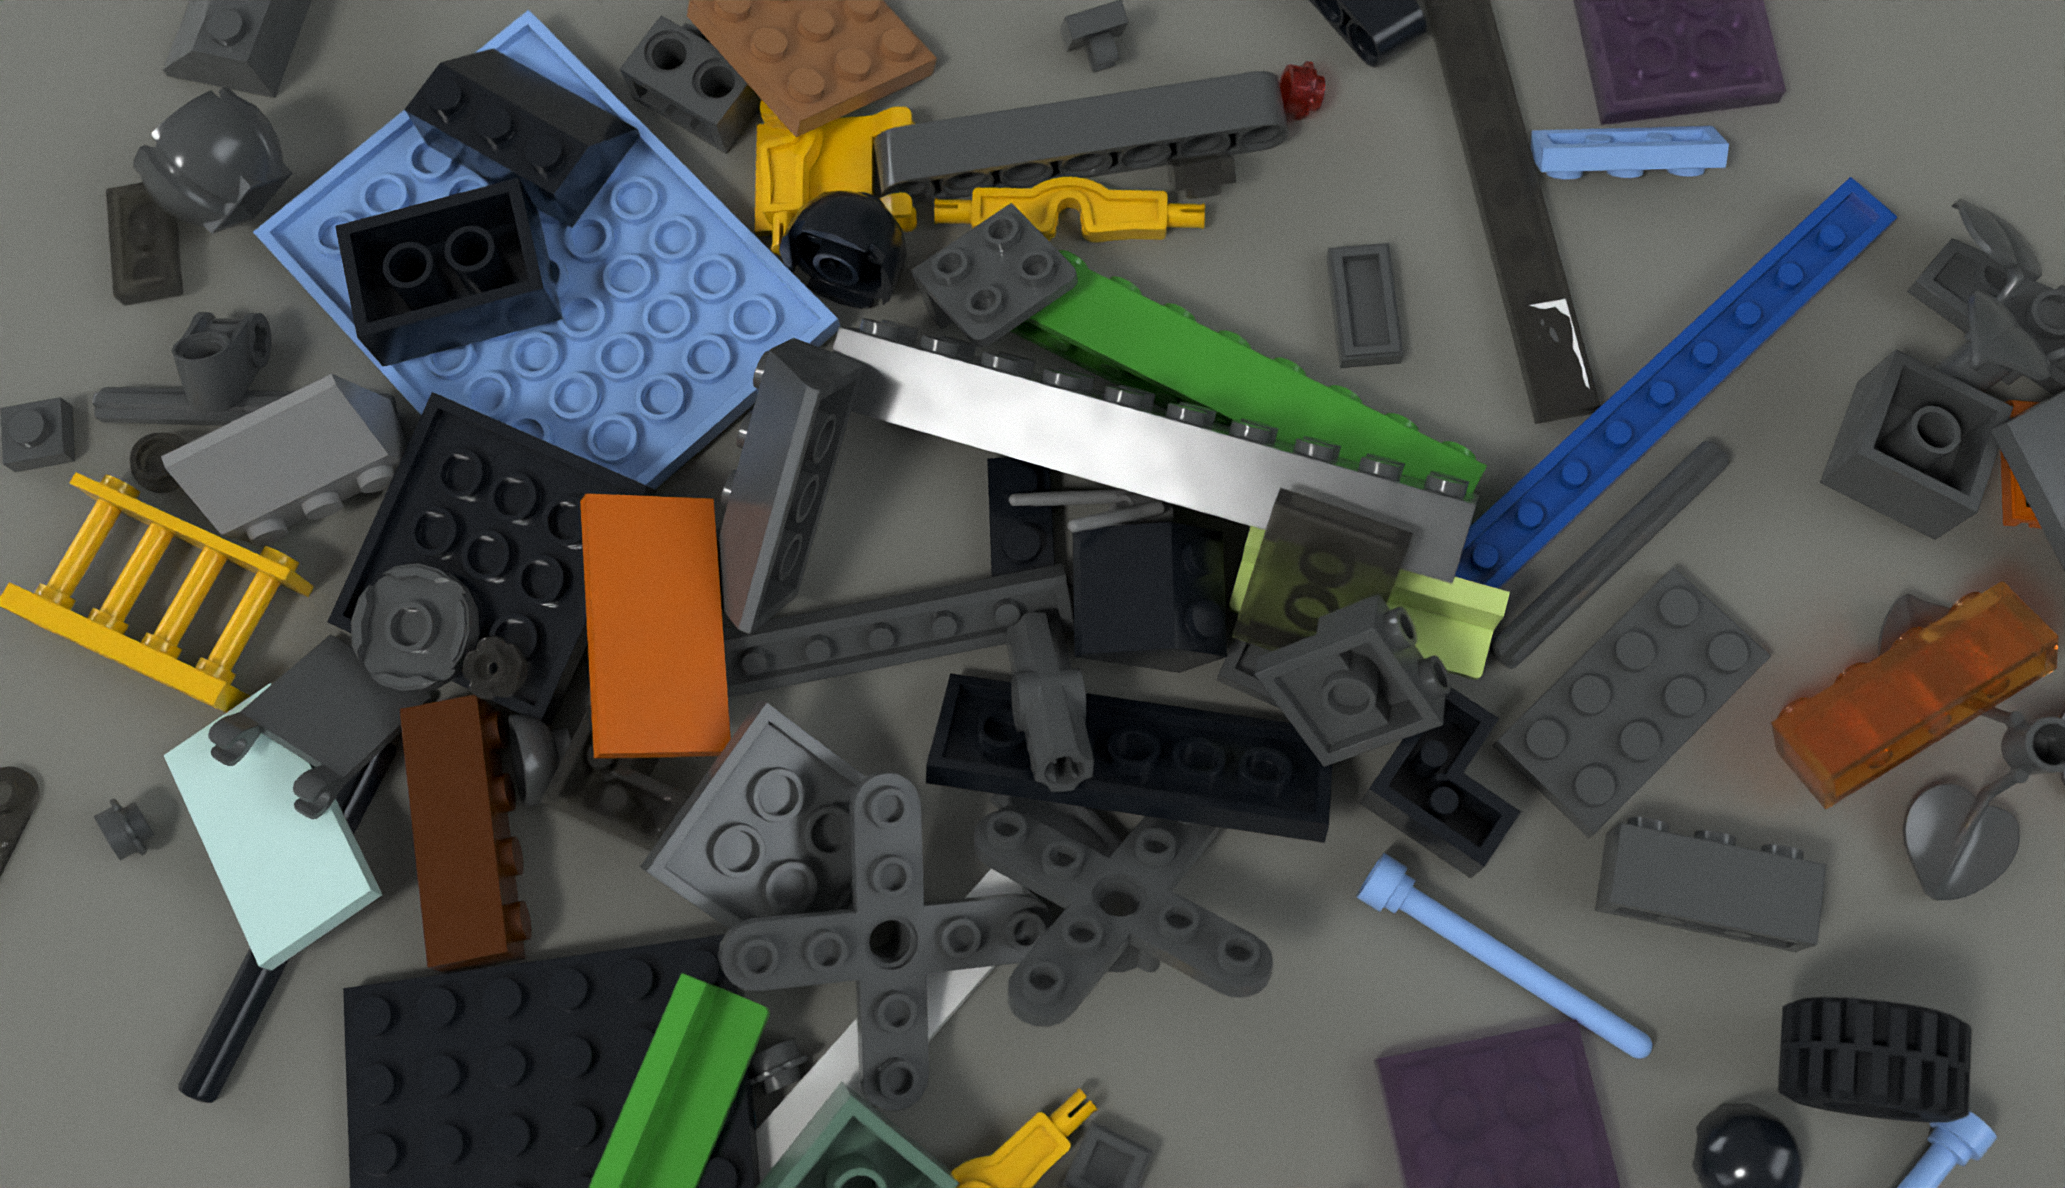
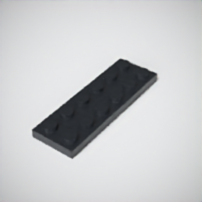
[926,673,1332,843]

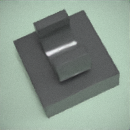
[1060,0,1129,73]

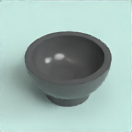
[508,715,576,808]

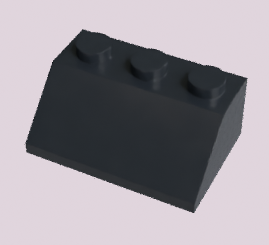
[404,48,640,228]

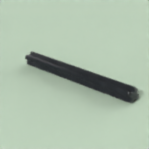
[178,743,396,1103]

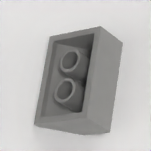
[161,373,408,546]

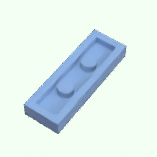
[1529,126,1729,179]

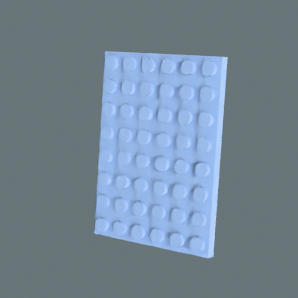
[253,10,841,489]

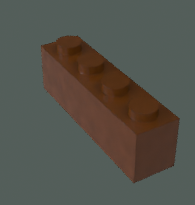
[399,694,532,974]

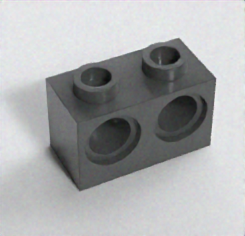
[620,15,761,154]

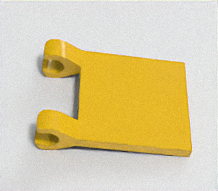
[754,106,917,237]

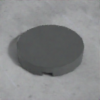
[351,563,480,693]

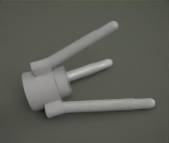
[1009,488,1174,588]

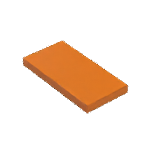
[580,493,731,759]

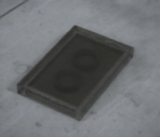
[1232,487,1413,651]

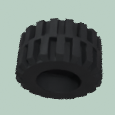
[1778,997,1972,1123]

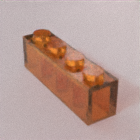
[1771,581,2059,810]

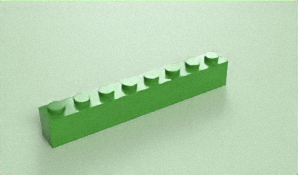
[1010,250,1487,494]

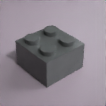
[1820,349,2013,540]

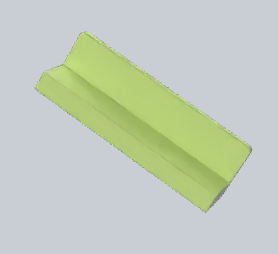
[1229,526,1510,680]

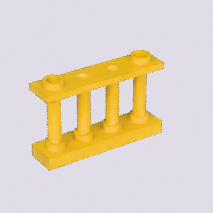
[0,472,314,713]

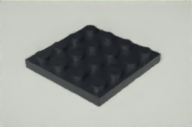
[327,392,657,725]

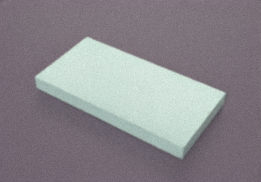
[164,683,383,970]

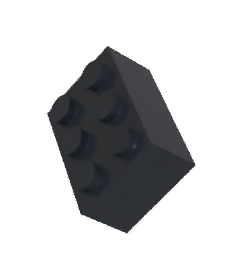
[335,178,563,367]

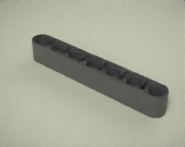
[874,71,1290,205]

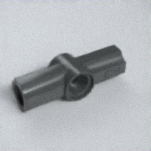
[1006,613,1094,792]

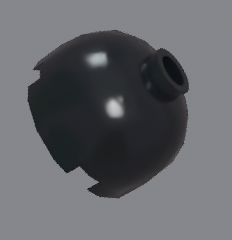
[779,190,907,309]

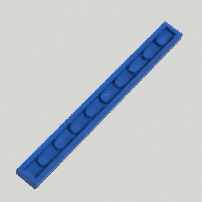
[1455,177,1897,589]

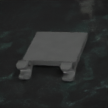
[208,634,431,819]

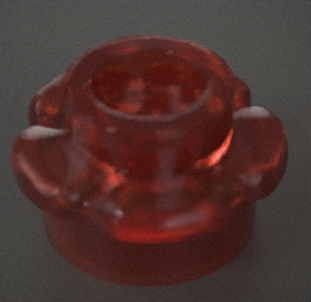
[1279,61,1325,121]

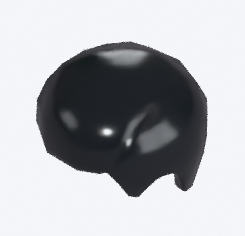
[1692,1103,1804,1188]

